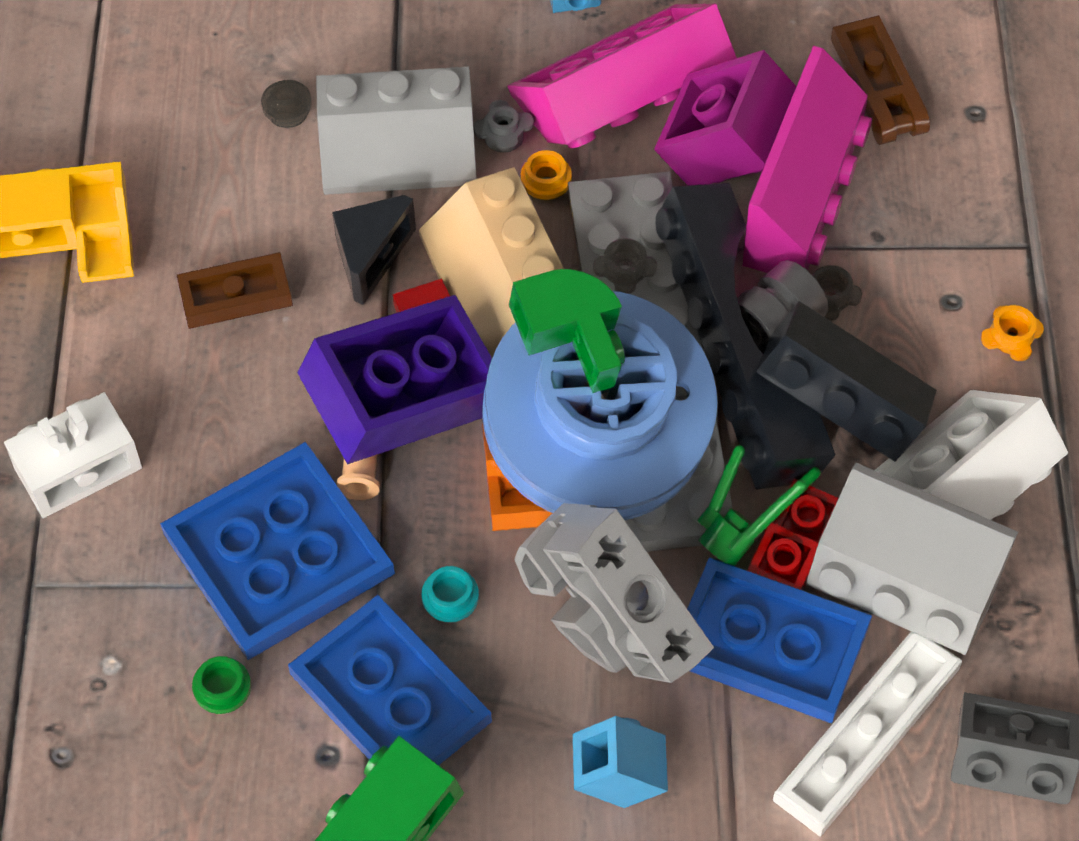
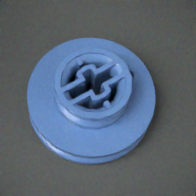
[482,291,717,520]

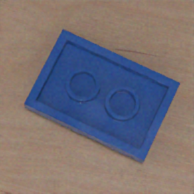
[687,557,872,724]
[288,595,492,765]

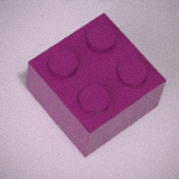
[654,50,797,185]

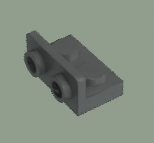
[950,692,1079,804]

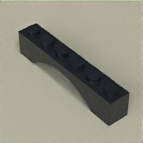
[655,183,836,490]

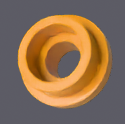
[520,150,572,200]

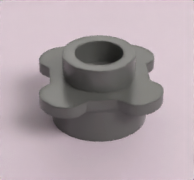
[473,100,534,152]

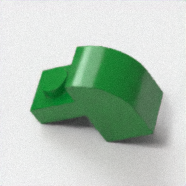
[509,269,625,393]

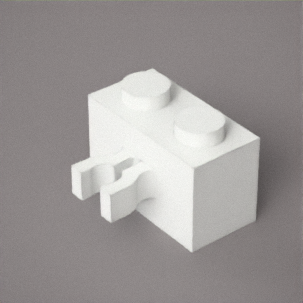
[4,392,142,518]

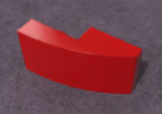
[747,479,839,591]

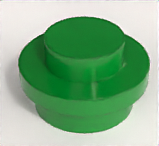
[192,656,251,714]

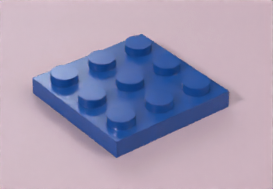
[160,442,395,660]

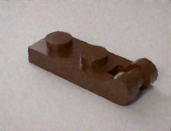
[831,15,930,145]

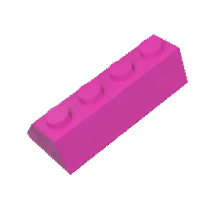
[507,3,737,149]
[742,46,872,273]

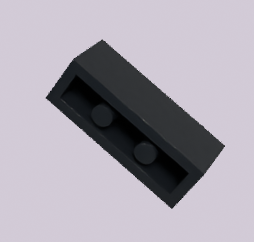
[756,301,937,462]

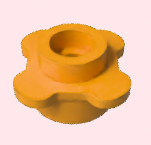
[981,305,1044,361]

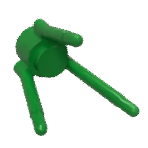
[697,445,821,566]

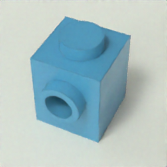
[573,716,668,808]

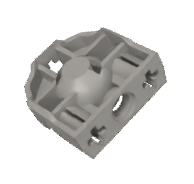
[514,503,714,683]

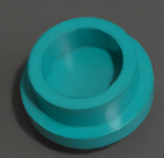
[422,566,479,622]

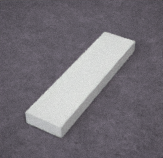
[773,631,962,837]

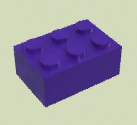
[297,295,492,465]

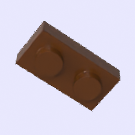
[177,252,293,329]

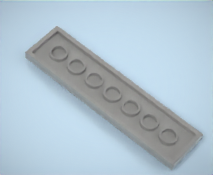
[568,171,732,552]

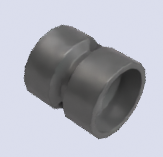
[737,260,828,354]

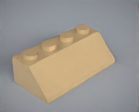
[419,167,564,358]

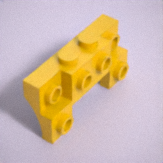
[0,161,134,283]

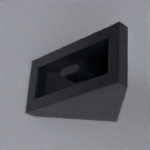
[332,195,416,305]

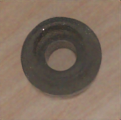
[261,80,312,128]

